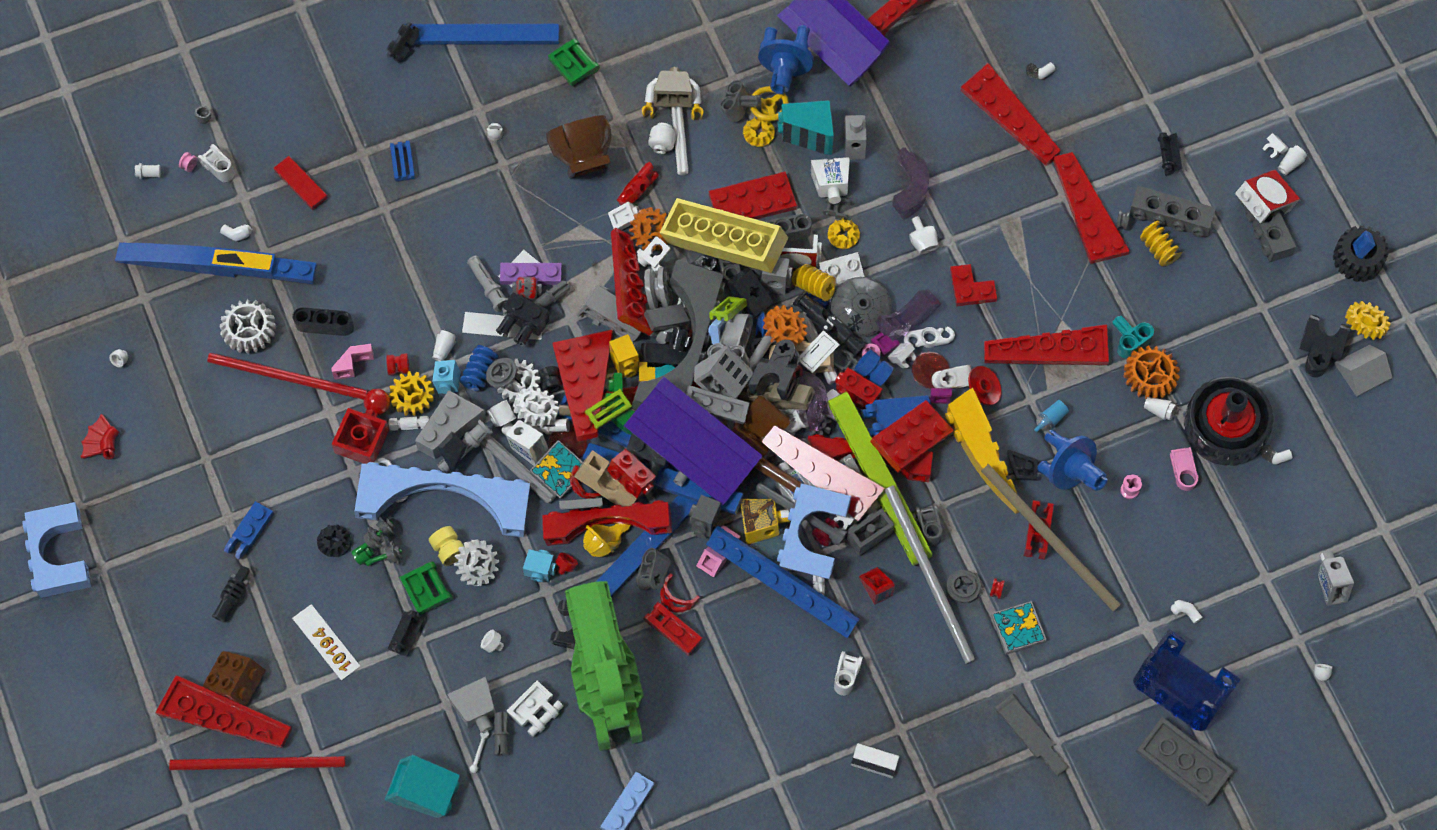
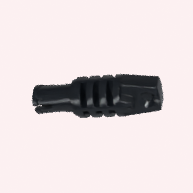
[212,565,250,622]

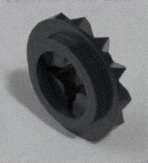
[317,524,351,557]

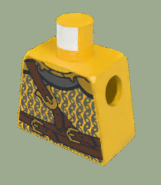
[741,499,790,544]

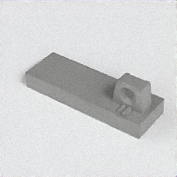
[686,386,749,424]

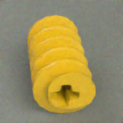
[1140,221,1182,267]
[792,264,836,301]

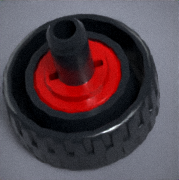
[1184,376,1274,466]

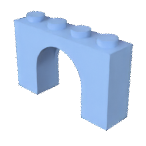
[777,483,852,580]
[22,502,91,598]

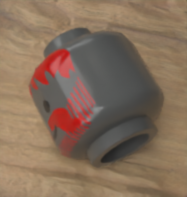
[512,277,542,301]

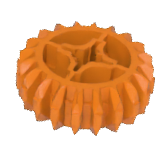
[1123,345,1180,399]

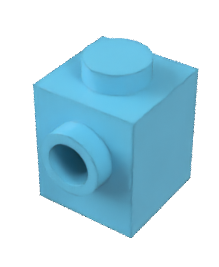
[432,360,461,394]
[523,549,557,582]

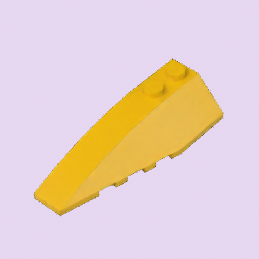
[945,388,1019,514]

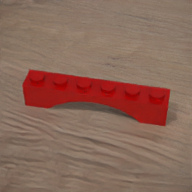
[867,0,931,36]
[808,434,933,483]
[542,500,672,546]

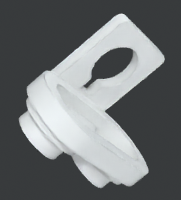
[637,237,671,277]

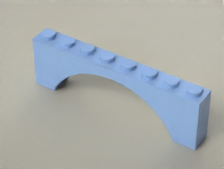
[355,462,530,537]

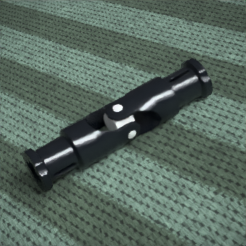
[793,291,866,357]

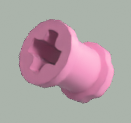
[1120,474,1142,499]

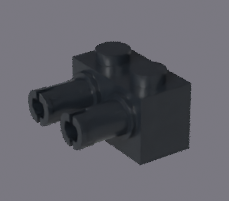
[496,292,550,347]
[626,433,670,486]

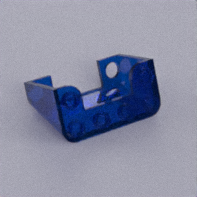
[1133,629,1241,731]

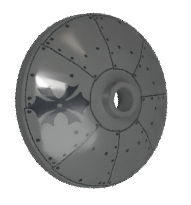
[831,277,892,337]

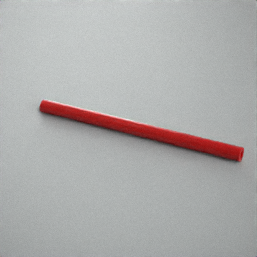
[207,353,368,400]
[169,756,346,771]

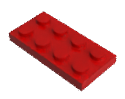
[709,171,797,220]
[870,400,954,473]

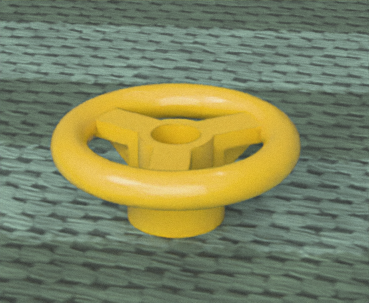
[750,86,789,121]

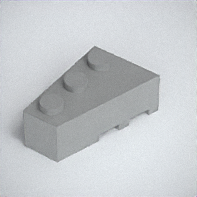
[576,285,640,342]
[415,391,486,459]

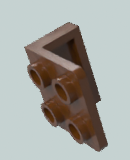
[731,396,791,458]
[203,651,266,706]

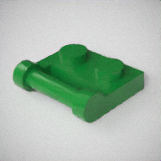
[548,38,600,87]
[399,561,453,615]

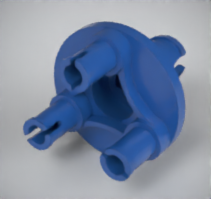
[758,25,814,94]
[1037,430,1108,491]

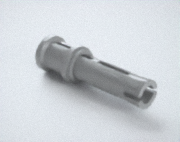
[467,256,508,312]
[437,420,493,473]

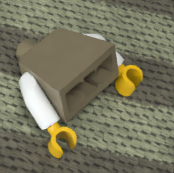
[642,67,703,120]

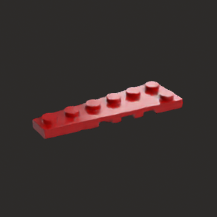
[960,63,1061,166]
[611,227,654,336]
[984,325,1109,365]
[155,675,292,748]

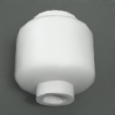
[648,123,676,154]

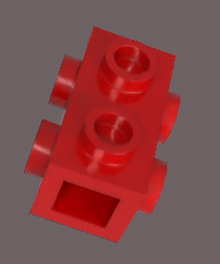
[835,368,882,410]
[607,448,656,498]

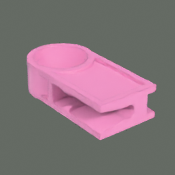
[1170,447,1198,491]

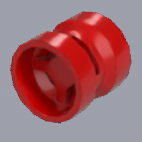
[386,353,409,375]

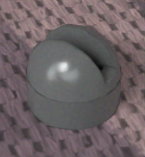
[195,106,211,123]

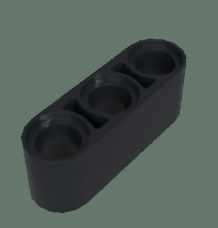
[292,307,354,336]
[638,343,698,368]

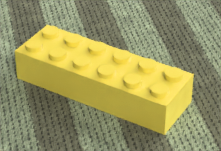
[660,198,788,273]

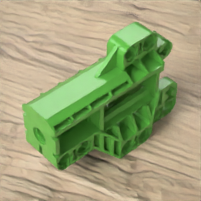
[565,581,644,751]

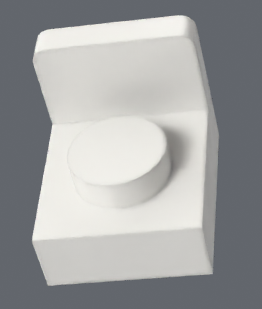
[608,202,640,230]

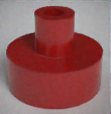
[555,552,578,575]

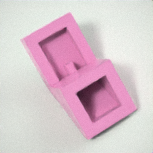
[332,344,374,380]
[696,525,741,577]

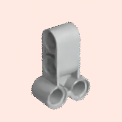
[707,314,753,367]

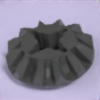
[486,358,518,389]
[946,570,980,603]

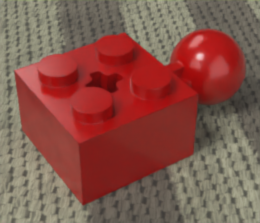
[332,389,390,464]

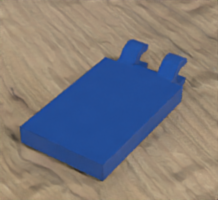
[861,395,931,437]

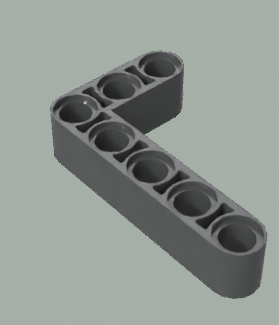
[717,214,812,289]

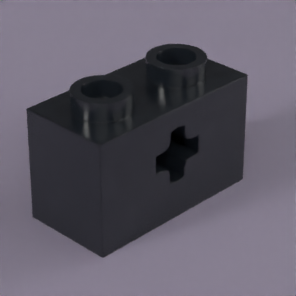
[725,269,773,317]

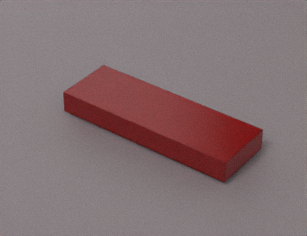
[274,156,328,210]

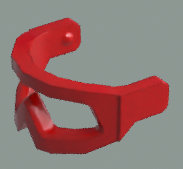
[569,465,601,499]
[660,573,700,613]

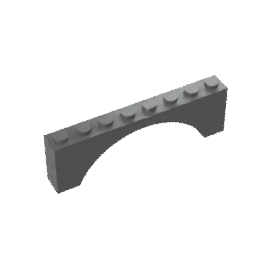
[631,260,725,410]

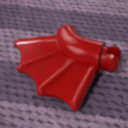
[81,414,120,460]

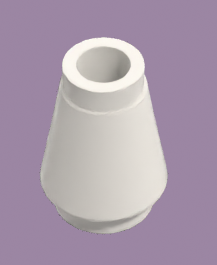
[1278,145,1307,175]
[432,330,456,361]
[1144,397,1176,420]

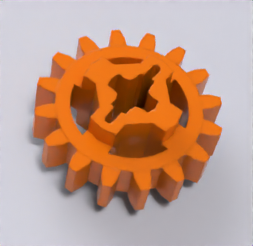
[629,207,668,252]
[763,305,807,347]

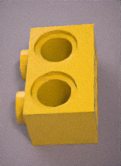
[609,334,639,378]

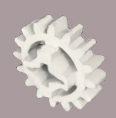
[497,359,541,403]
[513,387,559,427]
[454,540,499,586]

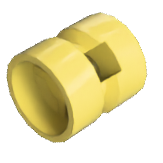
[429,526,464,566]

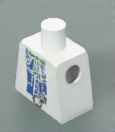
[811,157,849,204]
[502,420,549,466]

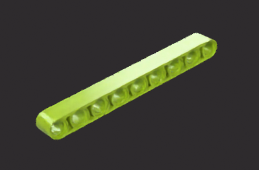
[827,392,933,566]

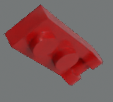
[643,602,702,656]

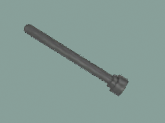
[756,483,847,546]

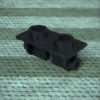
[386,22,420,63]
[1158,132,1182,176]
[387,610,424,657]

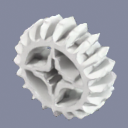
[220,299,276,354]

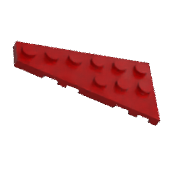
[552,330,613,442]

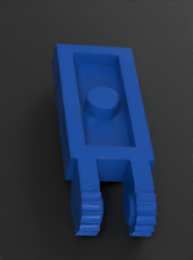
[224,501,274,559]

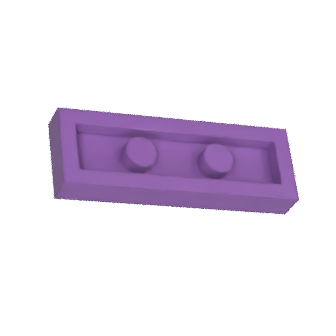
[500,263,562,285]

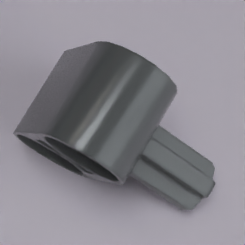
[720,80,762,122]

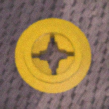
[743,117,775,147]
[828,218,860,249]

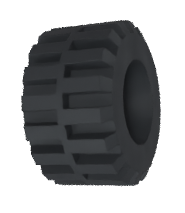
[1333,226,1389,282]

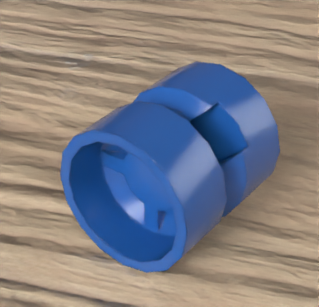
[854,349,894,387]

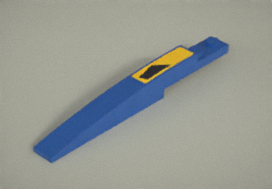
[115,243,317,284]

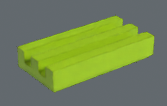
[709,297,747,321]
[585,389,632,430]

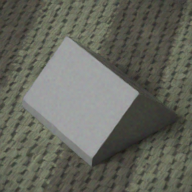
[1335,345,1392,397]

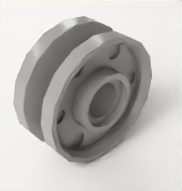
[644,267,673,309]

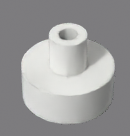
[481,630,504,653]

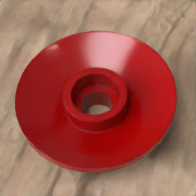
[968,366,1001,405]

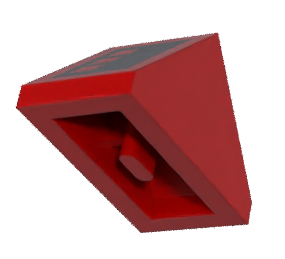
[859,567,895,605]

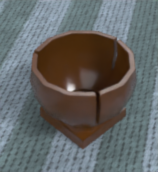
[546,115,612,179]

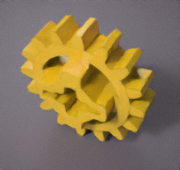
[1345,301,1391,340]
[389,371,435,416]

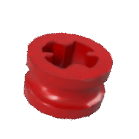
[990,578,1005,599]

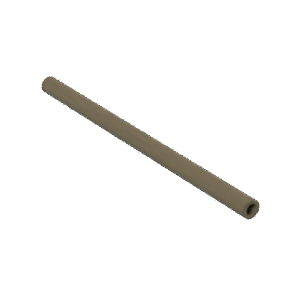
[981,464,1121,611]

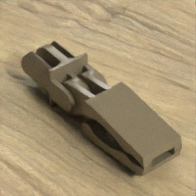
[737,381,815,410]

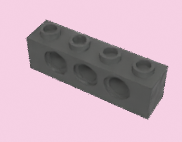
[1237,185,1296,262]
[1129,186,1216,237]

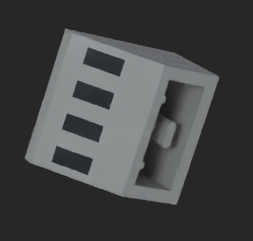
[694,345,753,399]

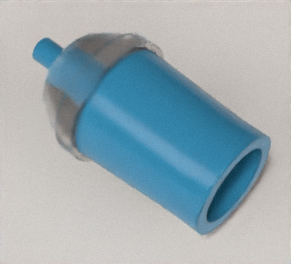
[1034,400,1069,432]

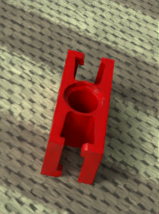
[1024,500,1054,560]

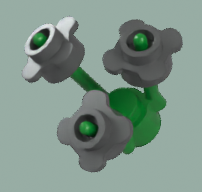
[351,517,402,566]

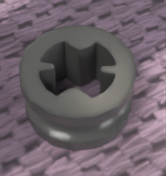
[1116,210,1130,230]

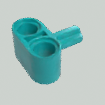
[1112,315,1154,359]

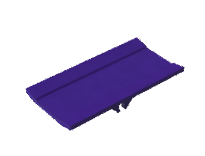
[777,0,890,87]
[624,376,762,505]

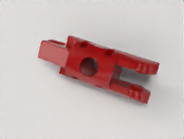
[617,162,659,205]

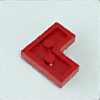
[950,264,997,306]

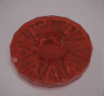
[912,351,950,389]
[548,425,587,459]

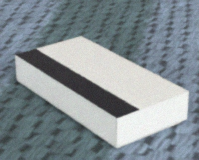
[851,743,899,778]

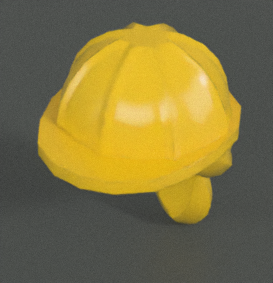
[583,523,631,557]

